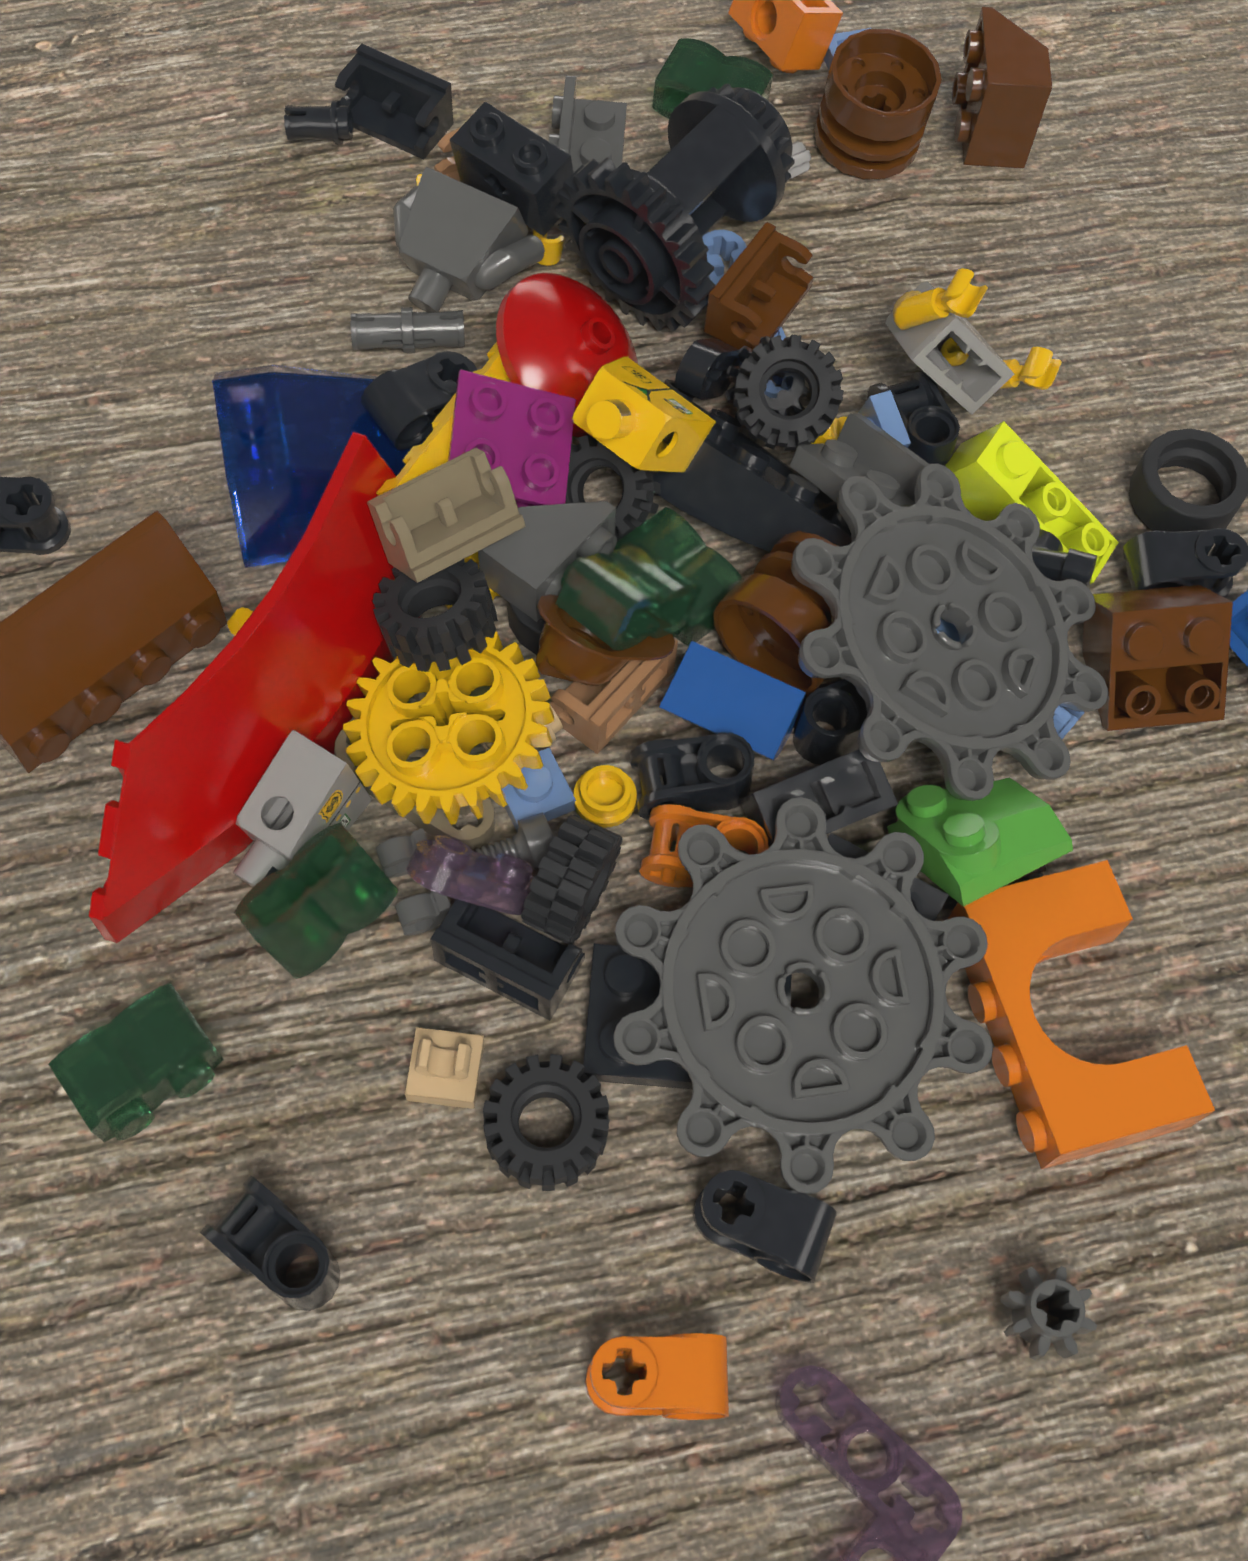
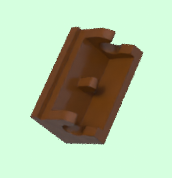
[704,222,814,350]

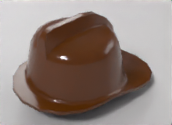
[536,594,675,686]

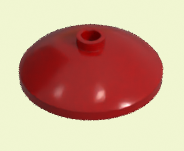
[496,273,638,438]

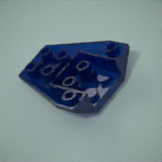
[212,365,425,568]

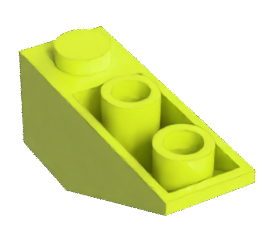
[946,421,1119,584]

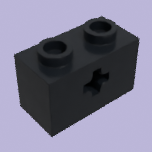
[449,102,574,236]

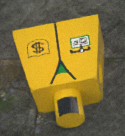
[572,357,716,473]

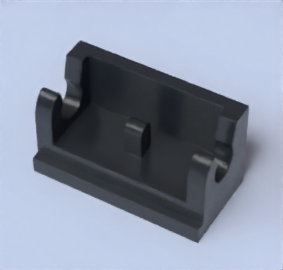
[335,43,454,160]
[430,889,585,1021]

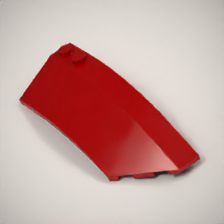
[89,432,421,943]

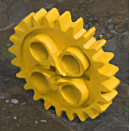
[343,632,554,825]

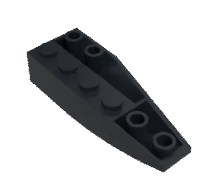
[652,379,852,552]

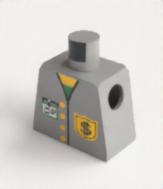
[233,730,372,895]

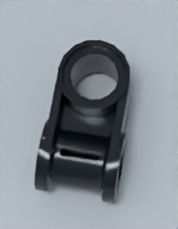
[361,351,477,451]
[867,370,960,466]
[0,476,71,555]
[1123,528,1248,598]
[793,679,867,765]
[629,732,755,820]
[693,1170,837,1283]
[200,1176,340,1311]

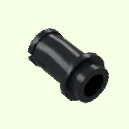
[284,100,354,145]

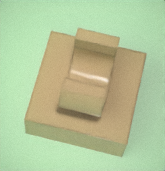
[405,1027,485,1109]

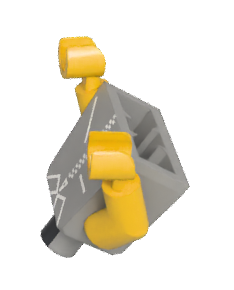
[885,268,1062,415]

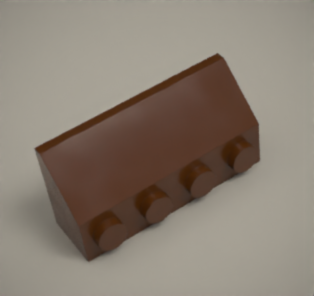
[0,511,227,774]

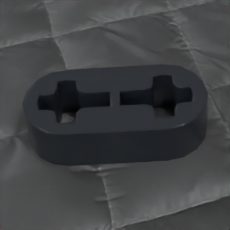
[675,338,740,400]

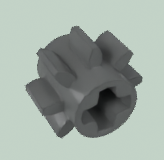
[1000,1266,1097,1360]

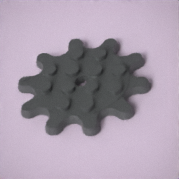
[791,464,1108,801]
[613,797,993,1194]

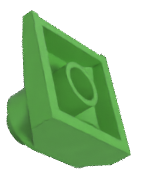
[887,777,1073,907]

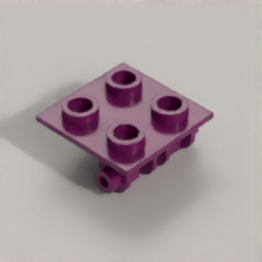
[448,369,576,507]

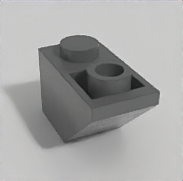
[478,501,617,622]

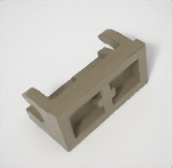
[367,448,526,583]

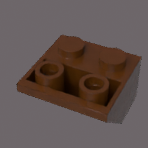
[952,7,1052,168]
[1082,585,1233,731]

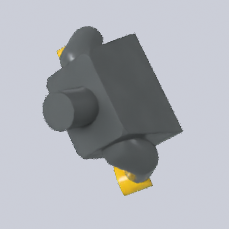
[393,167,565,312]

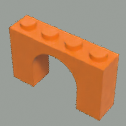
[947,860,1215,1170]

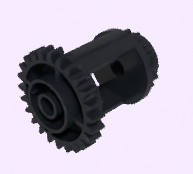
[555,84,795,332]

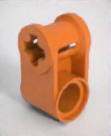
[639,804,769,888]
[585,1333,729,1420]

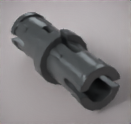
[350,307,465,353]

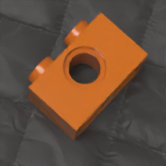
[728,0,843,73]

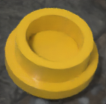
[574,765,637,828]

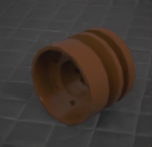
[814,29,942,179]
[713,531,837,697]

